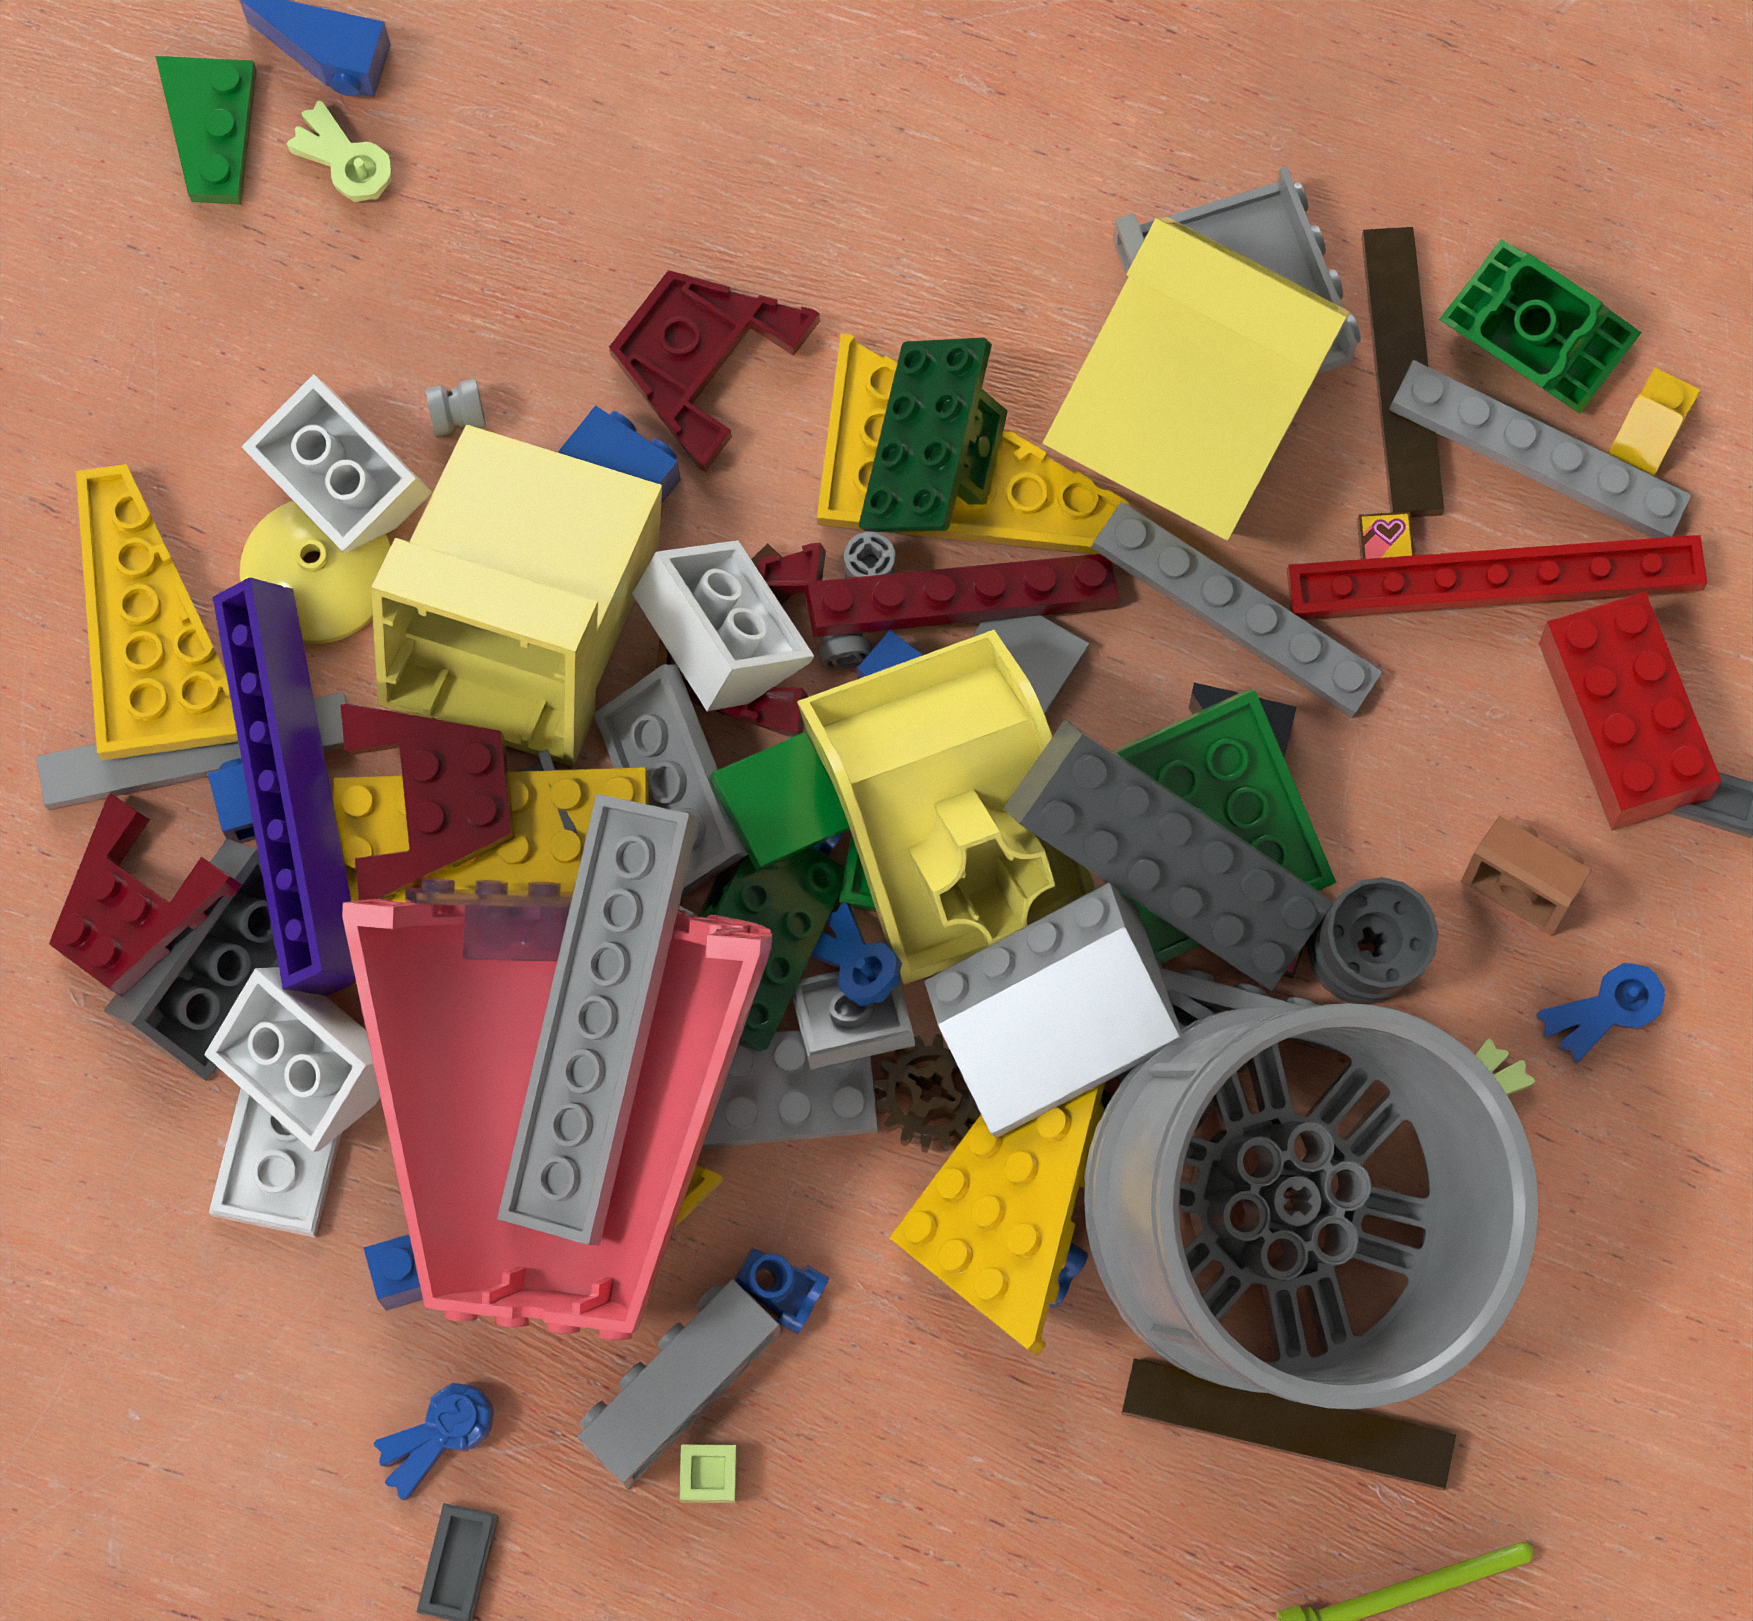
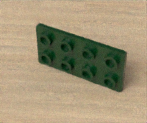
[859,337,1008,532]
[698,847,845,1051]

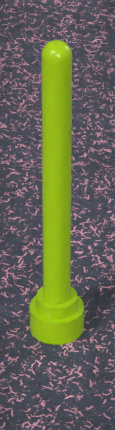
[1276,1542,1534,1621]

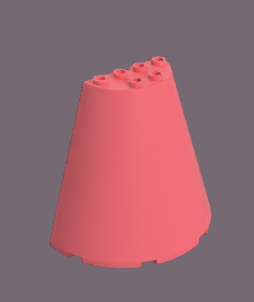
[342,897,773,1340]

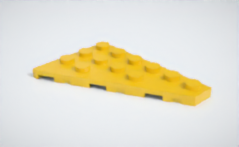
[817,333,1129,554]
[889,1082,1105,1356]

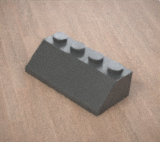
[104,839,279,1081]

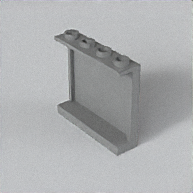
[1113,166,1361,374]

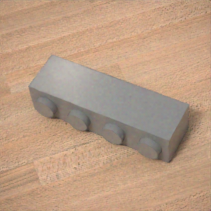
[577,1279,781,1490]

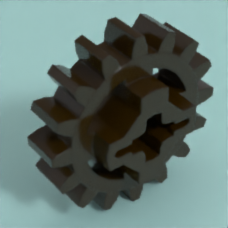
[874,1034,981,1153]

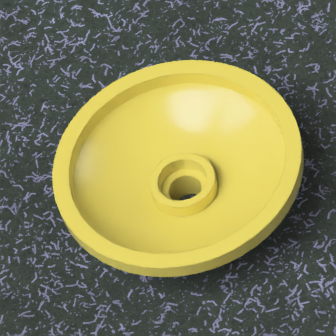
[240,501,391,644]

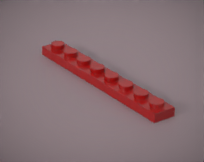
[1287,535,1707,619]

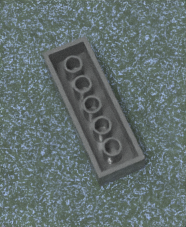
[1003,719,1333,991]

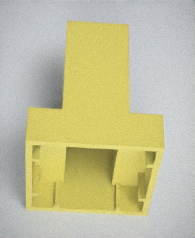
[1042,217,1350,541]
[371,424,662,767]

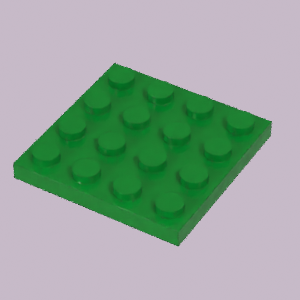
[1104,688,1337,963]

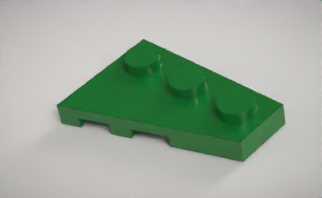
[155,56,257,205]

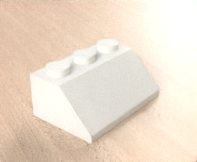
[241,374,433,554]
[632,540,814,711]
[204,967,380,1152]

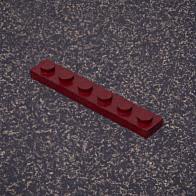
[804,554,1120,637]

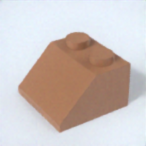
[1461,816,1591,936]

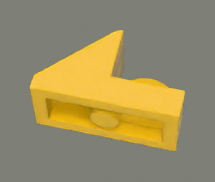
[1608,367,1700,476]

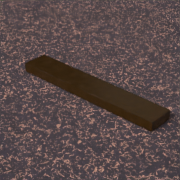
[1361,227,1444,517]
[1121,1358,1456,1491]

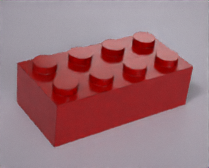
[1539,591,1721,831]

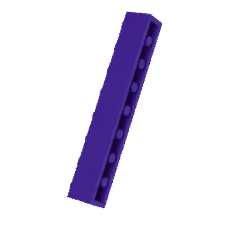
[213,577,356,996]

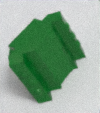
[1439,239,1642,414]

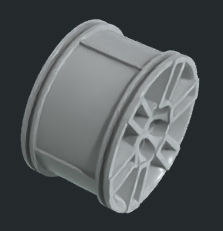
[1084,1003,1538,1409]

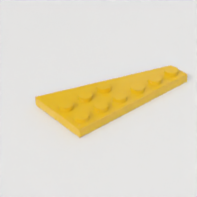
[76,464,238,761]

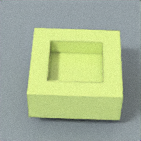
[679,1444,737,1503]

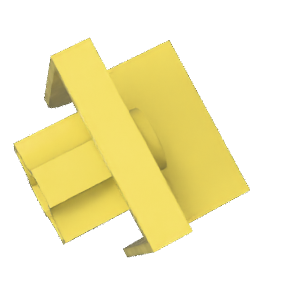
[797,630,1096,985]

